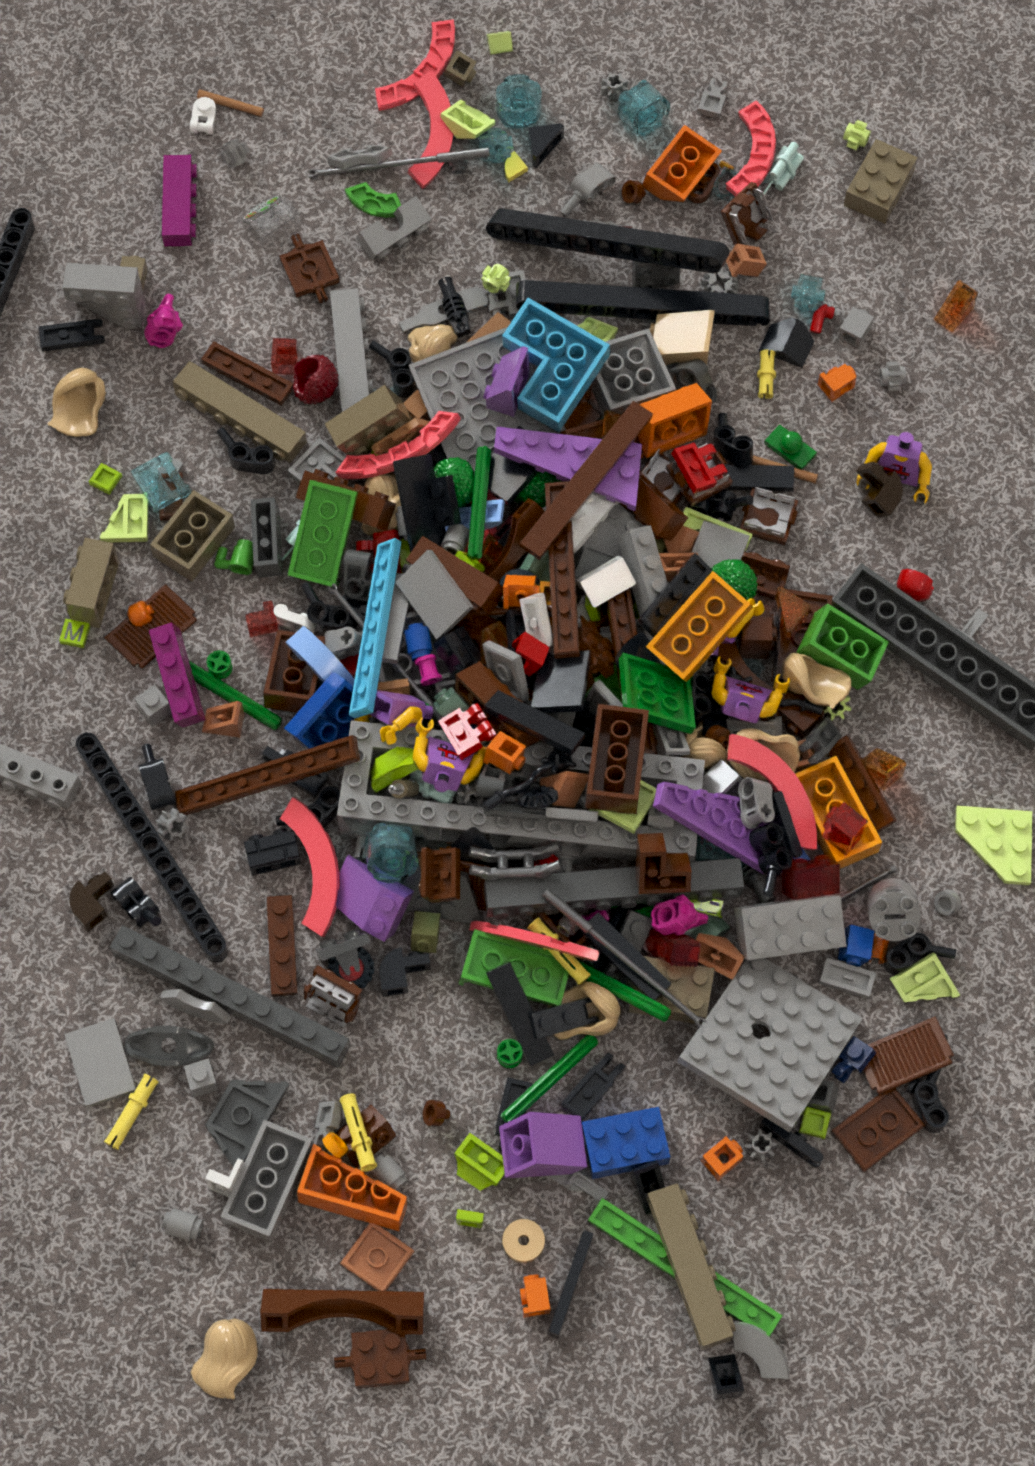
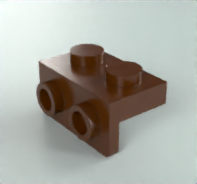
[741,552,790,601]
[419,847,460,903]
[335,1104,396,1168]

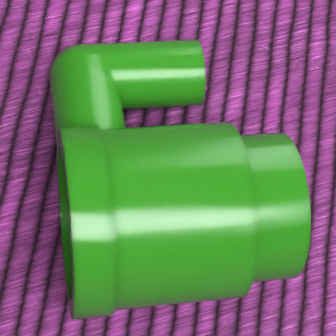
[214,539,254,575]

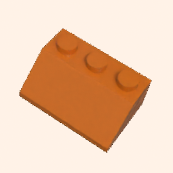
[642,125,722,202]
[638,383,712,458]

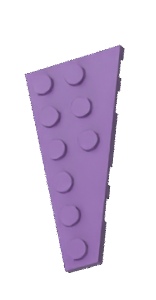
[494,427,642,511]
[653,781,770,874]

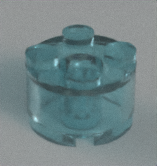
[496,74,542,128]
[617,80,670,136]
[364,823,419,883]

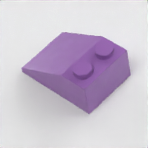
[483,346,530,417]
[336,855,414,942]

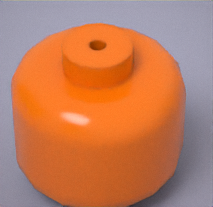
[127,601,154,626]

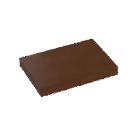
[831,1088,925,1173]

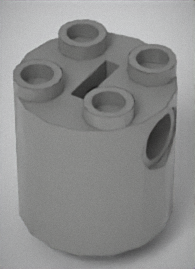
[867,878,921,941]

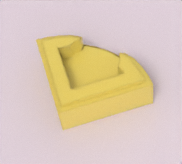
[505,151,528,182]

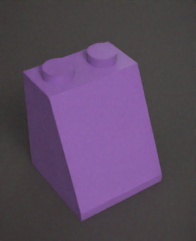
[499,1112,587,1178]

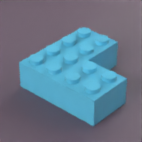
[502,298,610,433]

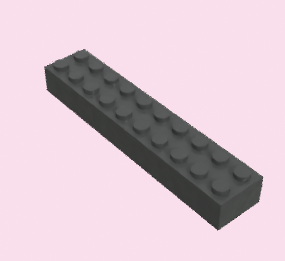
[832,563,1035,751]

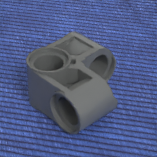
[666,359,717,404]
[343,549,373,601]
[476,763,534,798]

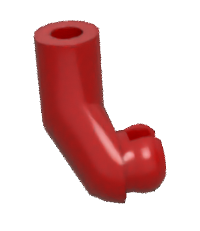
[810,304,835,334]

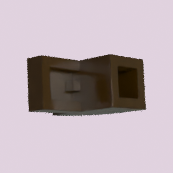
[856,462,903,518]
[69,871,114,932]

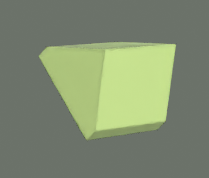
[487,31,513,54]

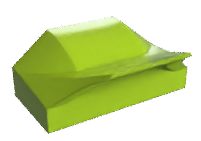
[371,747,418,792]
[454,1133,505,1191]

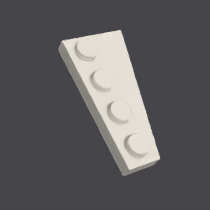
[572,492,620,553]

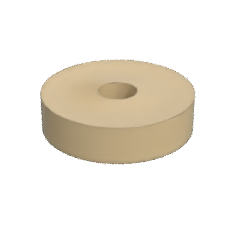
[502,1219,545,1263]

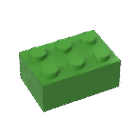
[797,603,889,690]

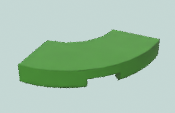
[345,182,401,218]

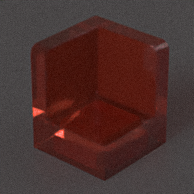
[271,338,298,374]
[245,600,279,637]

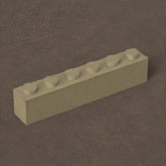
[173,361,307,463]
[647,1183,736,1351]

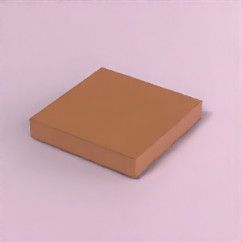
[340,1223,415,1291]

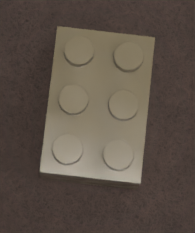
[844,139,918,224]
[324,385,412,456]
[150,490,235,581]
[63,538,119,628]
[629,956,715,1025]

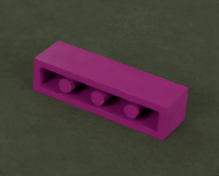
[162,155,197,247]
[149,622,206,728]

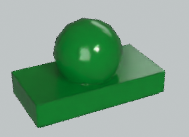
[764,424,817,470]

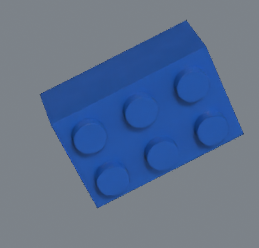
[284,672,371,750]
[582,1107,670,1179]

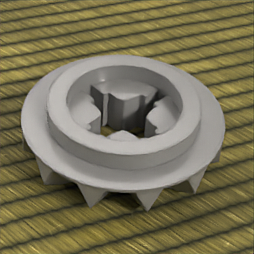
[701,267,739,294]

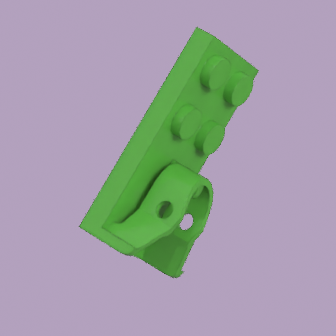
[288,480,358,587]
[459,929,572,1006]

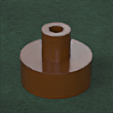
[622,180,646,204]
[705,725,731,749]
[423,1100,450,1127]

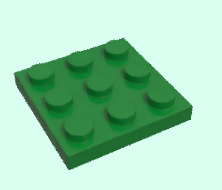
[619,653,696,734]

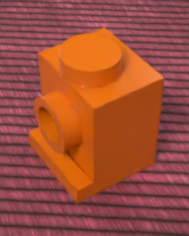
[818,364,857,402]
[503,575,541,609]
[483,731,526,774]
[701,1136,744,1181]
[520,1274,550,1318]

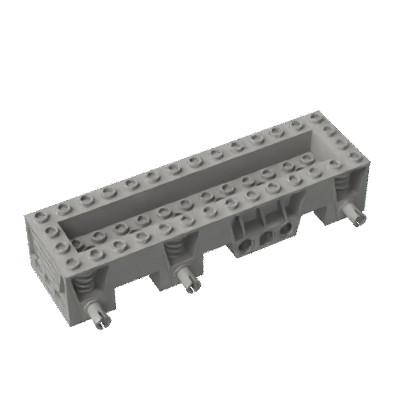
[337,718,705,873]

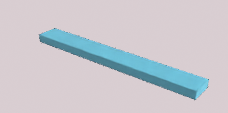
[349,538,401,718]

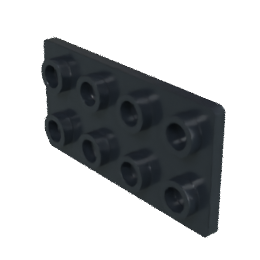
[393,454,461,553]

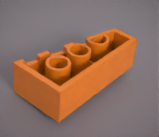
[297,1144,407,1231]

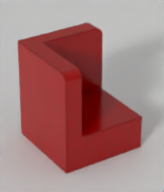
[512,632,550,676]

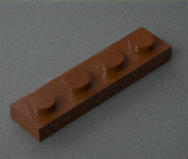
[201,341,294,406]
[829,735,897,833]
[267,895,298,997]

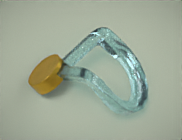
[713,160,738,200]

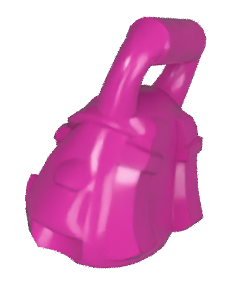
[144,293,183,348]
[651,894,709,936]

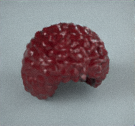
[293,355,339,405]

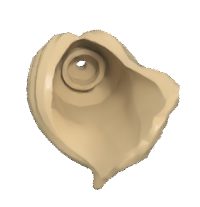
[408,324,457,363]
[47,368,106,437]
[361,472,401,536]
[782,653,851,709]
[680,720,729,770]
[727,728,800,781]
[547,982,620,1040]
[191,1318,258,1400]

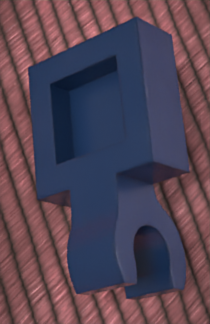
[832,1036,876,1083]

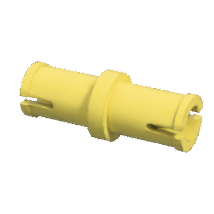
[757,350,776,399]

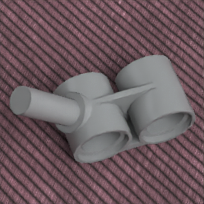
[561,163,616,217]

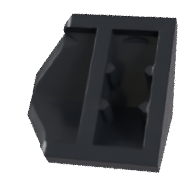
[759,318,814,368]

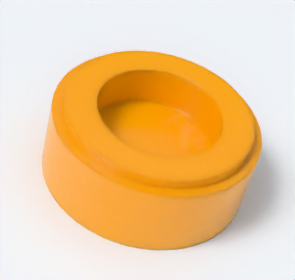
[322,1132,348,1158]

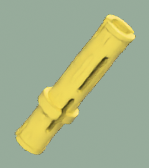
[527,917,591,985]
[104,1074,159,1150]
[340,1093,377,1172]

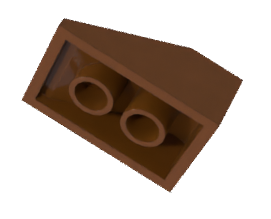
[263,630,325,713]

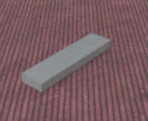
[382,573,410,664]

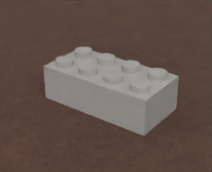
[734,894,847,960]
[220,1120,314,1243]

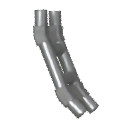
[469,842,563,881]

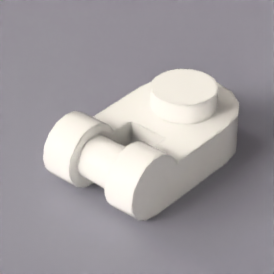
[190,97,216,135]
[274,604,317,633]

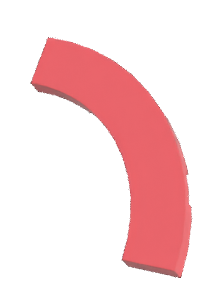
[375,19,455,111]
[408,70,453,189]
[726,100,776,196]
[335,411,461,479]
[727,734,817,851]
[280,797,340,937]
[469,921,599,961]

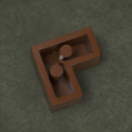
[738,605,777,659]
[635,833,692,894]

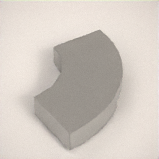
[327,145,393,170]
[160,989,231,1024]
[733,1321,790,1379]

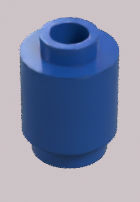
[404,623,433,661]

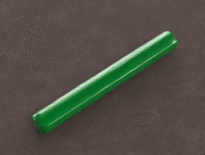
[467,446,491,560]
[189,661,282,730]
[571,960,671,1022]
[501,1035,598,1123]

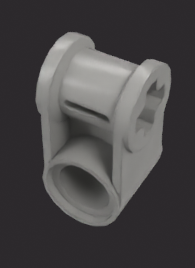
[325,627,363,660]
[738,777,775,829]

